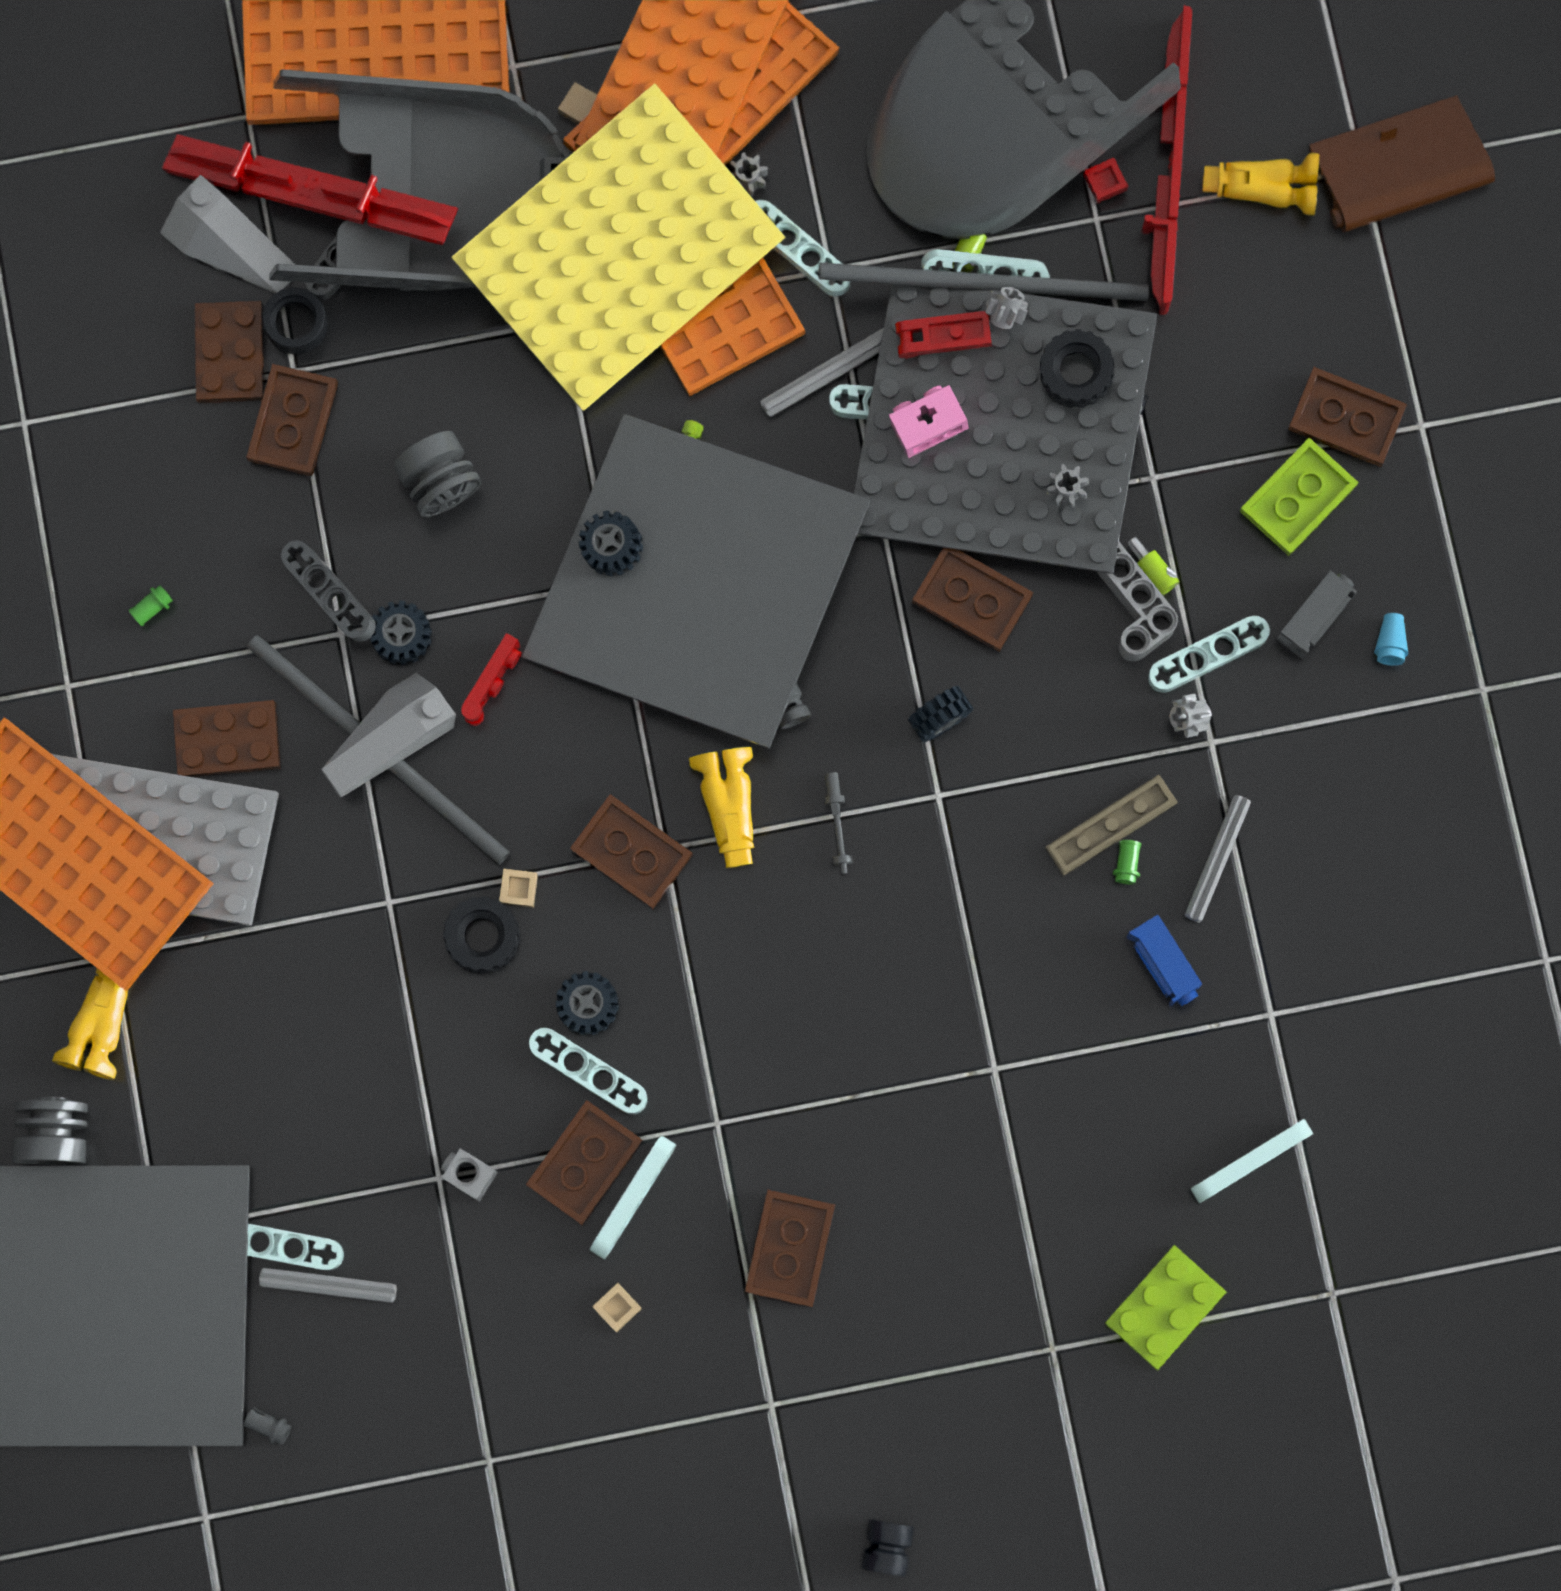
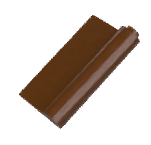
[1309,95,1495,232]

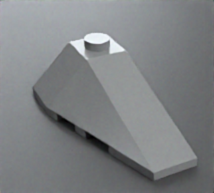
[160,175,295,294]
[322,673,456,798]

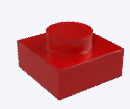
[1083,158,1128,203]

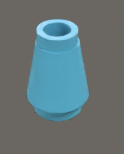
[1374,613,1408,666]

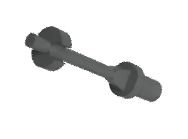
[824,772,853,874]

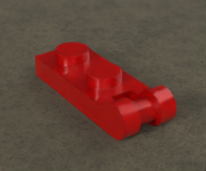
[895,311,992,358]
[461,633,522,726]

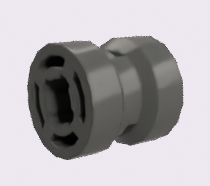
[779,684,811,729]

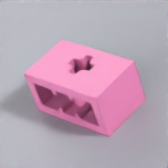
[889,385,969,458]

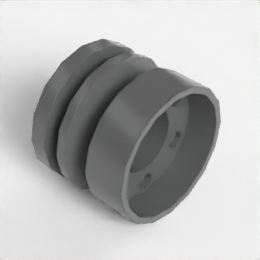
[393,431,482,517]
[12,1097,88,1166]

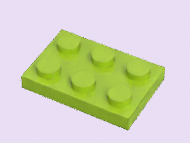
[1240,438,1359,556]
[1105,1245,1226,1370]

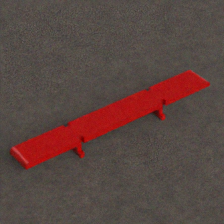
[1141,5,1192,315]
[162,134,458,245]

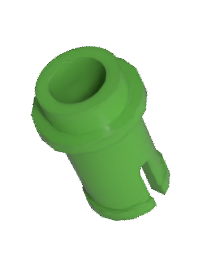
[128,585,173,626]
[1113,840,1141,885]

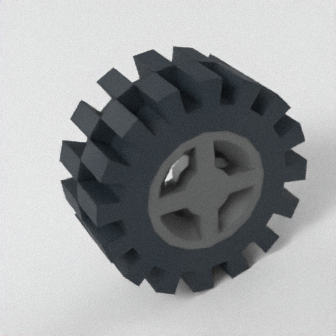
[578,510,643,576]
[370,600,432,665]
[908,686,974,743]
[556,971,619,1035]

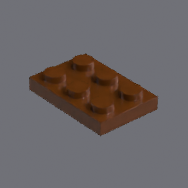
[195,301,264,403]
[246,364,338,476]
[1288,367,1407,467]
[912,548,1034,652]
[173,700,281,777]
[570,794,693,909]
[526,1100,643,1226]
[745,1190,835,1308]

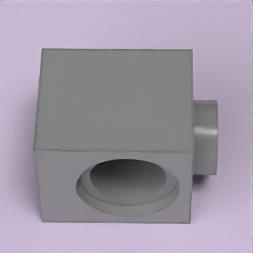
[441,1148,498,1202]

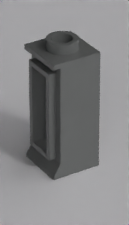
[1277,570,1357,660]

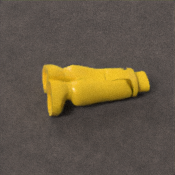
[1203,153,1319,215]
[688,747,754,868]
[52,969,129,1080]

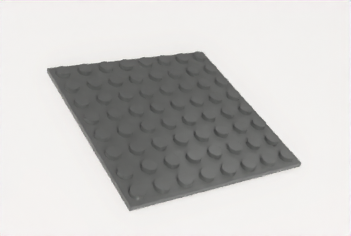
[854,284,1157,574]
[522,414,871,749]
[0,1165,250,1446]

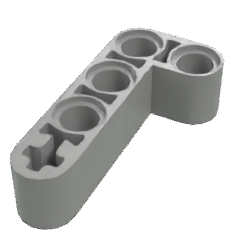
[1097,542,1178,662]

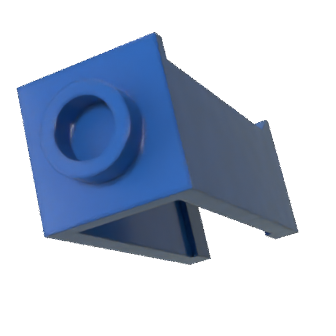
[1126,915,1202,1007]

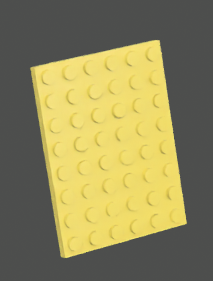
[451,83,785,411]

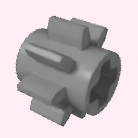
[730,153,768,197]
[985,287,1028,329]
[1047,464,1089,508]
[1169,694,1212,738]

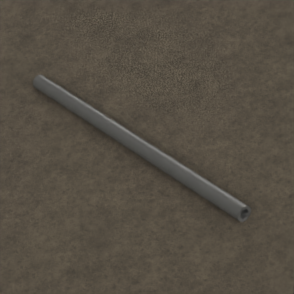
[818,263,1149,301]
[247,635,510,865]

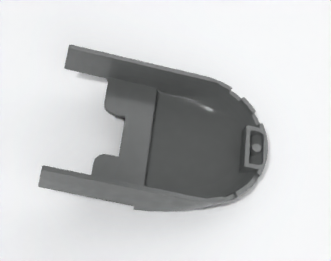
[866,0,1181,239]
[269,70,570,291]

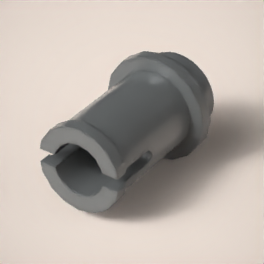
[244,1407,291,1445]

